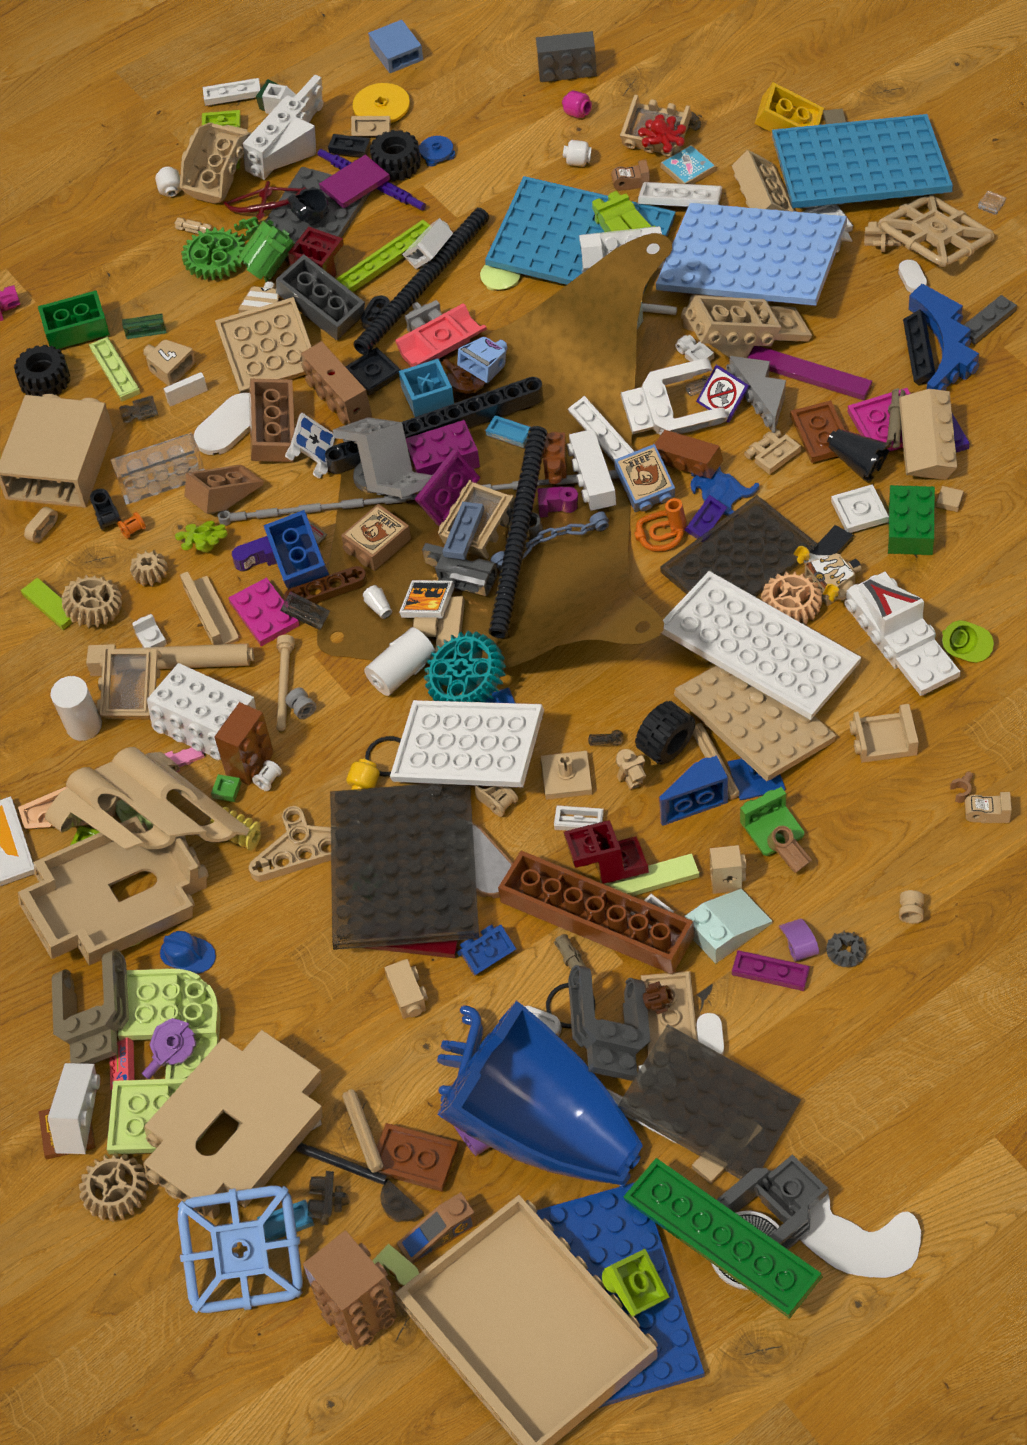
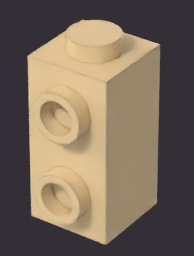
[384,959,428,1019]

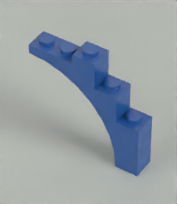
[908,283,979,391]

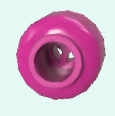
[562,90,592,118]

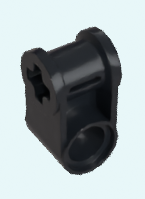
[90,489,121,531]

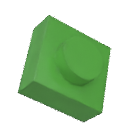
[211,774,241,802]

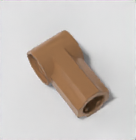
[767,826,812,873]

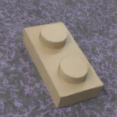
[351,116,391,136]

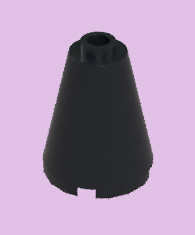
[827,429,890,483]

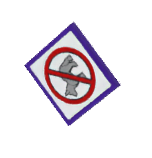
[696,365,750,423]

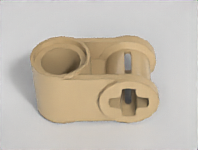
[475,785,518,817]

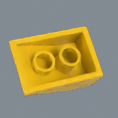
[754,82,824,132]

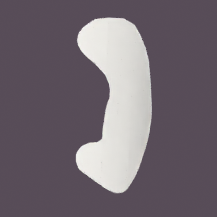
[800,1194,921,1278]

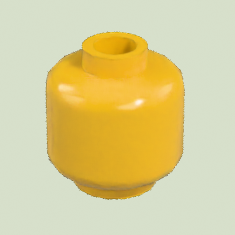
[346,759,380,795]

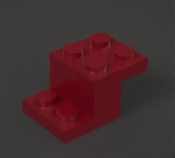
[288,226,344,278]
[564,820,649,884]

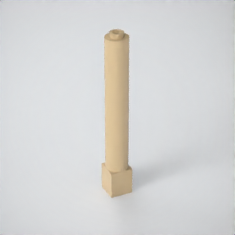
[86,643,254,676]

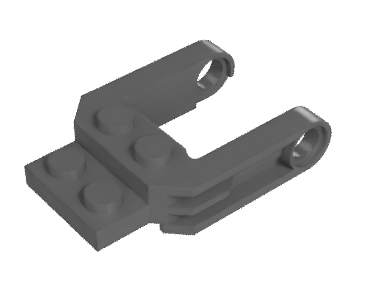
[568,965,650,1081]
[717,1154,829,1250]

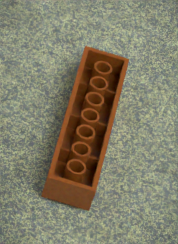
[498,850,695,975]

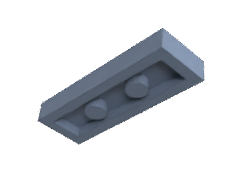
[442,501,484,560]

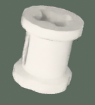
[252,760,282,791]

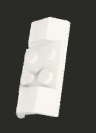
[579,226,664,273]

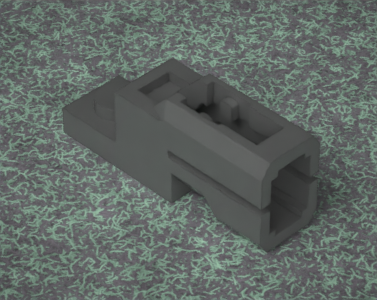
[422,543,498,596]

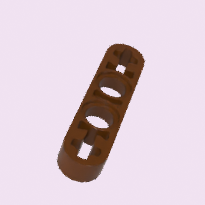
[284,566,367,610]

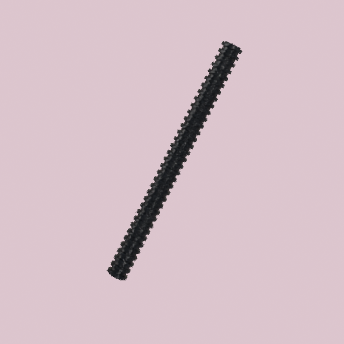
[353,208,489,355]
[488,426,548,638]

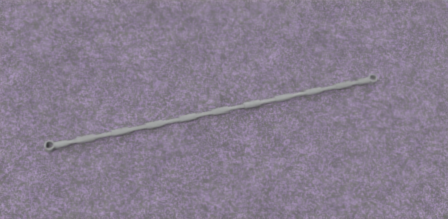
[218,470,619,526]

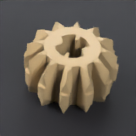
[130,550,168,587]

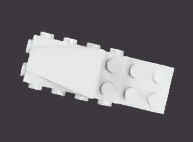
[243,75,324,180]

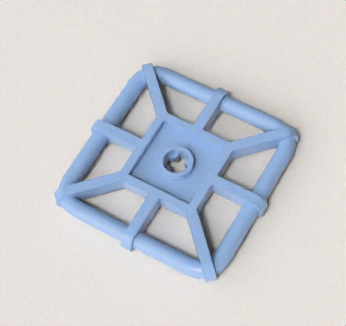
[178,1186,303,1313]

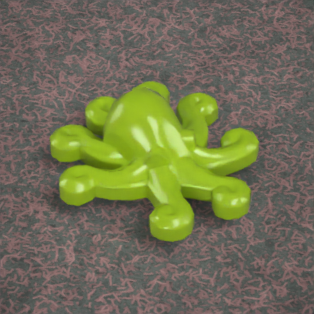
[175,521,228,553]

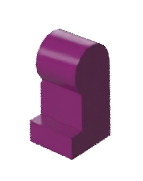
[537,487,578,518]

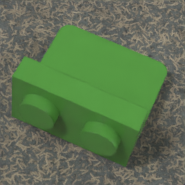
[740,787,804,856]

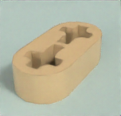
[24,507,58,543]

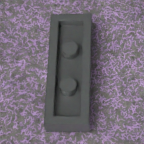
[964,295,1017,345]

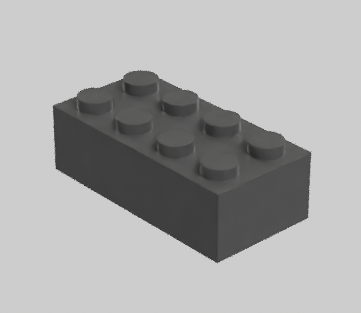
[276,255,365,340]

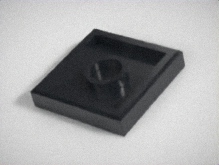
[346,347,401,395]

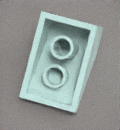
[684,889,772,964]

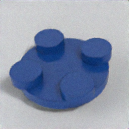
[419,136,455,167]

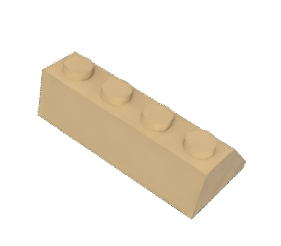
[732,150,795,212]
[899,389,957,480]

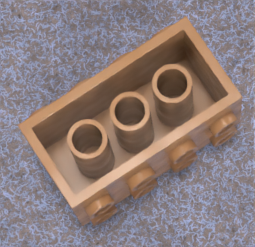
[303,1230,397,1350]

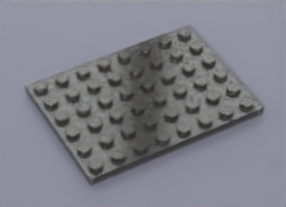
[330,783,480,950]

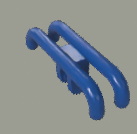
[437,1005,483,1102]

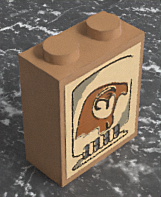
[341,504,411,571]

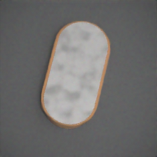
[440,822,513,898]

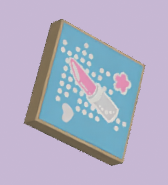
[660,145,716,184]

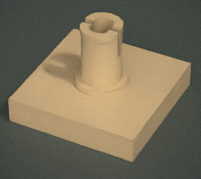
[541,751,592,800]

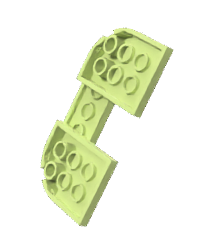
[107,969,221,1154]

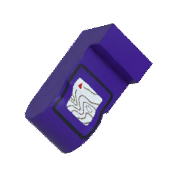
[232,536,276,571]

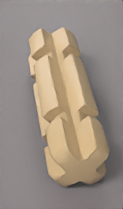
[175,217,213,234]

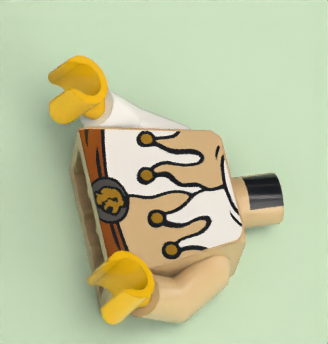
[793,546,862,606]

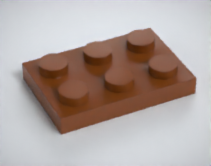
[790,400,845,463]
[377,1123,459,1192]

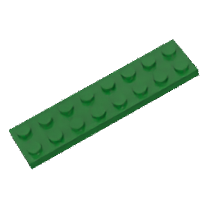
[623,1158,823,1319]

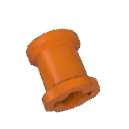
[117,512,146,539]

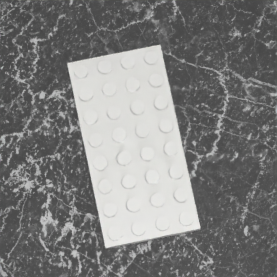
[662,571,861,720]

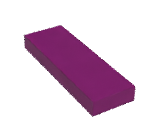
[732,950,810,991]

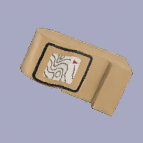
[965,792,1011,823]

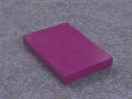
[319,155,390,209]
[415,449,480,526]

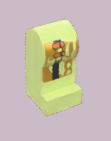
[373,1244,419,1288]

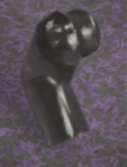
[588,730,624,746]

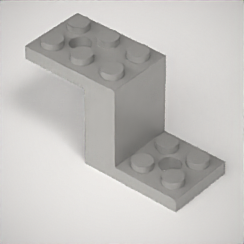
[333,417,433,499]

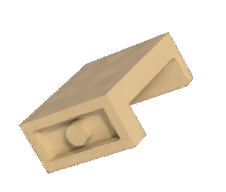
[849,704,919,763]

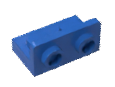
[457,924,516,976]

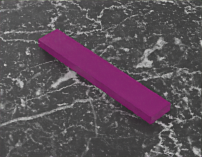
[748,346,872,400]

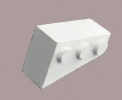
[48,1063,100,1154]

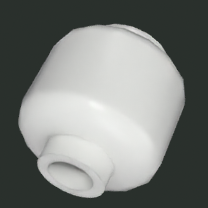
[563,140,592,167]
[155,167,182,197]

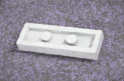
[203,78,260,106]

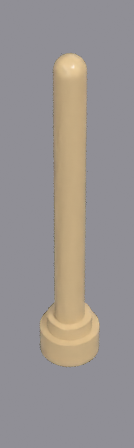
[277,635,295,731]

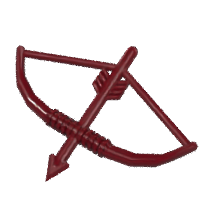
[223,181,307,221]

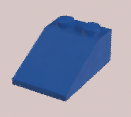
[659,755,728,826]

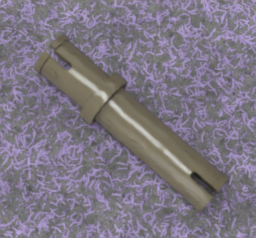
[886,388,906,448]

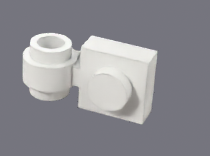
[675,335,714,362]

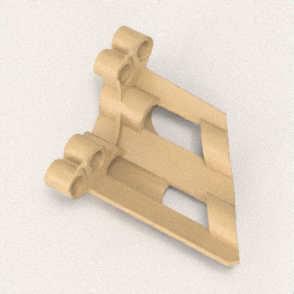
[45,747,250,850]

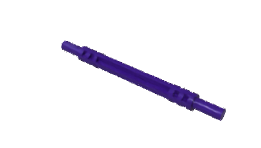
[318,149,426,211]

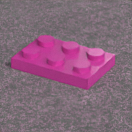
[228,577,300,646]

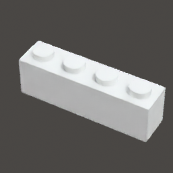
[566,429,616,511]

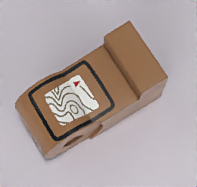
[611,160,649,190]

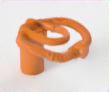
[634,498,687,552]

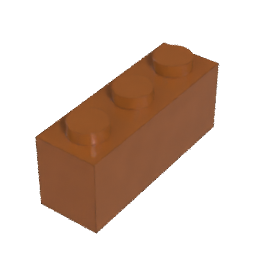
[654,430,723,479]

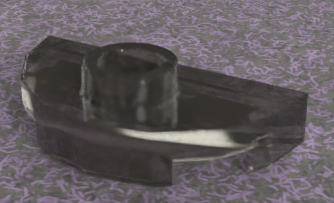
[380,1180,425,1222]

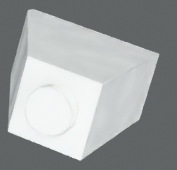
[402,218,453,269]

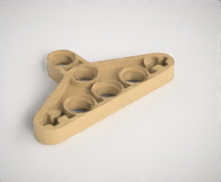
[249,806,362,882]

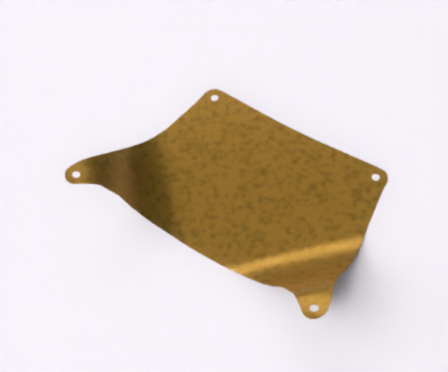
[317,233,672,672]

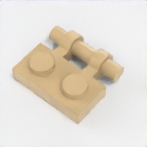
[744,429,801,475]

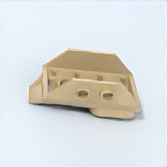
[179,123,251,203]

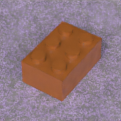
[214,702,273,785]

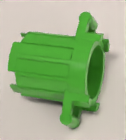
[237,219,295,282]

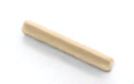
[693,723,739,800]
[342,1089,383,1173]

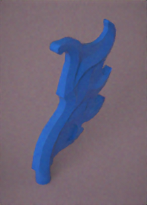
[690,466,759,516]

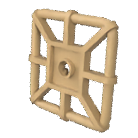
[878,194,994,267]

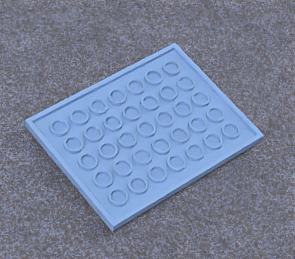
[656,203,847,306]

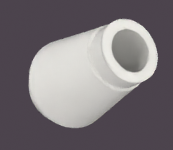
[363,585,392,619]

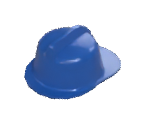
[160,931,216,974]

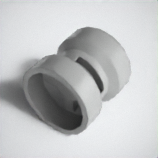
[285,687,317,719]

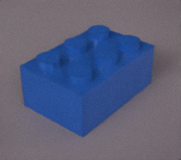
[263,510,329,590]

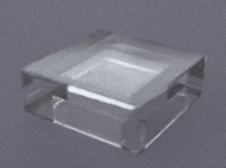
[978,191,1006,215]

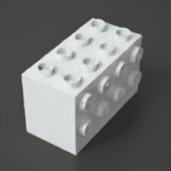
[147,663,256,760]

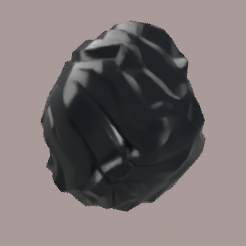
[287,187,329,224]

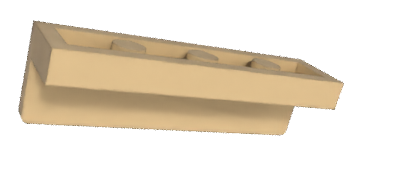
[180,572,239,645]

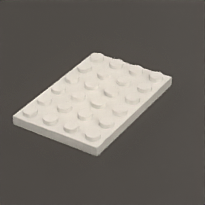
[390,700,544,787]

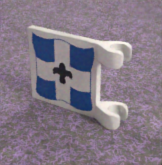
[285,413,335,479]

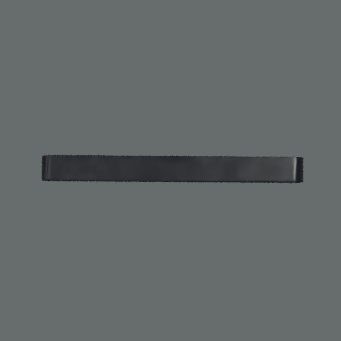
[325,377,543,474]

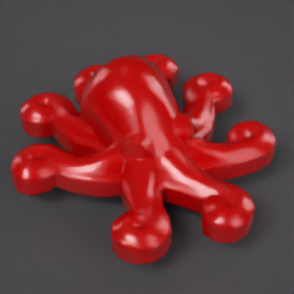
[638,114,686,153]

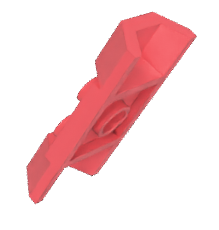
[395,303,487,367]

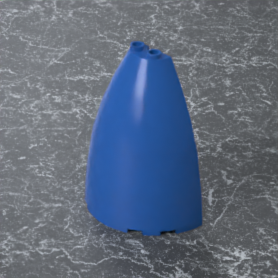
[437,1000,643,1187]

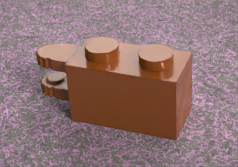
[543,432,567,484]

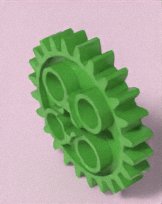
[181,227,245,280]

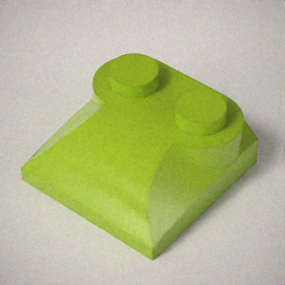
[602,1249,669,1316]

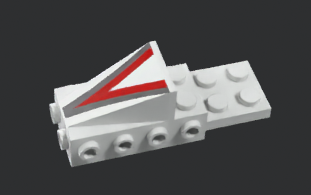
[845,572,960,696]

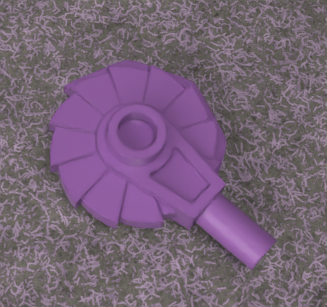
[142,1018,196,1079]

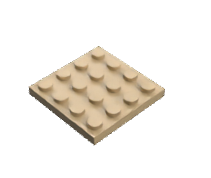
[215,297,311,393]

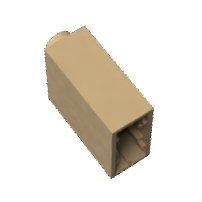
[0,394,114,508]

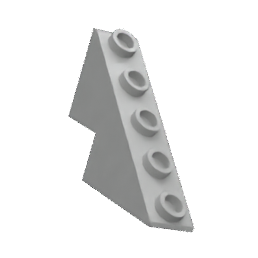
[726,356,786,433]

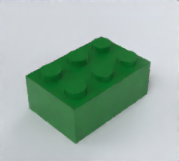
[38,290,110,349]
[888,485,935,555]

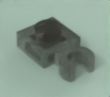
[119,396,159,423]

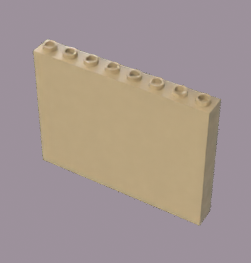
[395,1195,658,1445]

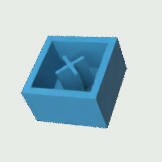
[399,359,454,417]

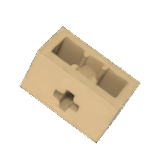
[710,845,746,894]

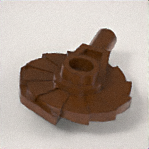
[442,359,485,394]

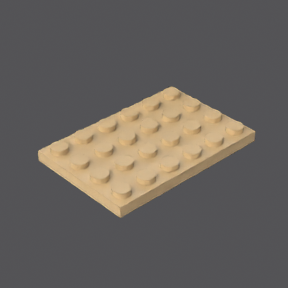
[674,666,836,781]

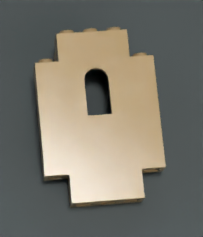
[18,816,209,966]
[143,1030,322,1220]

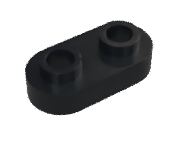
[361,295,390,329]

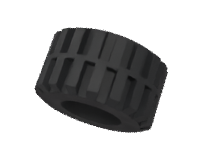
[370,130,421,181]
[14,345,70,397]
[635,701,695,765]

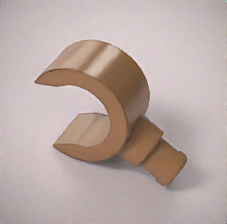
[950,771,973,803]

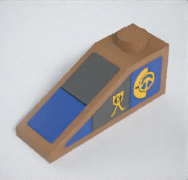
[397,1192,477,1264]

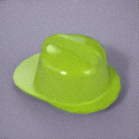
[942,620,994,662]

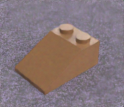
[184,464,264,514]

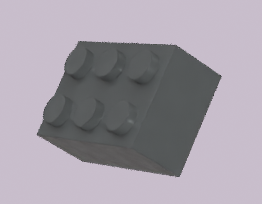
[536,31,597,82]

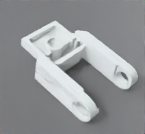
[620,359,728,435]

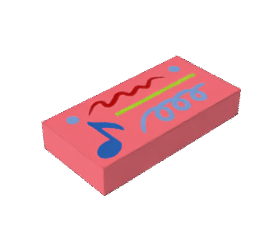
[110,1037,135,1091]

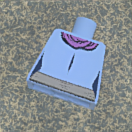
[457,337,508,383]

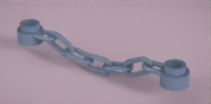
[491,512,609,571]

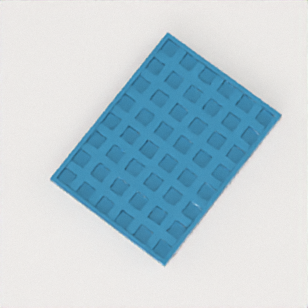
[772,114,953,208]
[485,176,676,294]

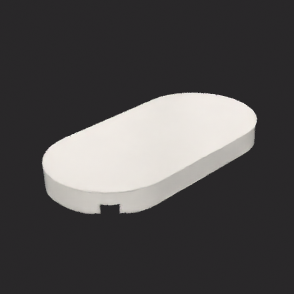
[194,393,250,455]

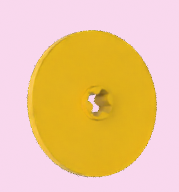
[353,83,410,123]

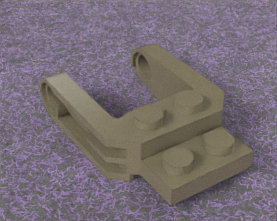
[52,949,129,1064]

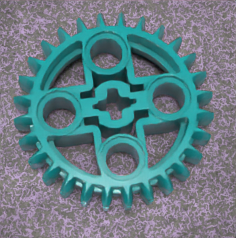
[424,631,506,703]

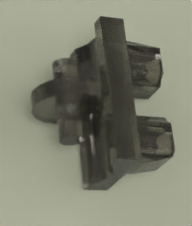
[307,1171,350,1225]

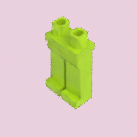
[592,191,656,232]

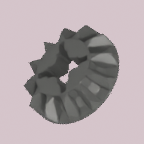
[826,930,866,967]

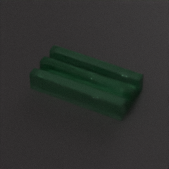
[122,313,167,339]

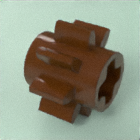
[643,981,674,1014]

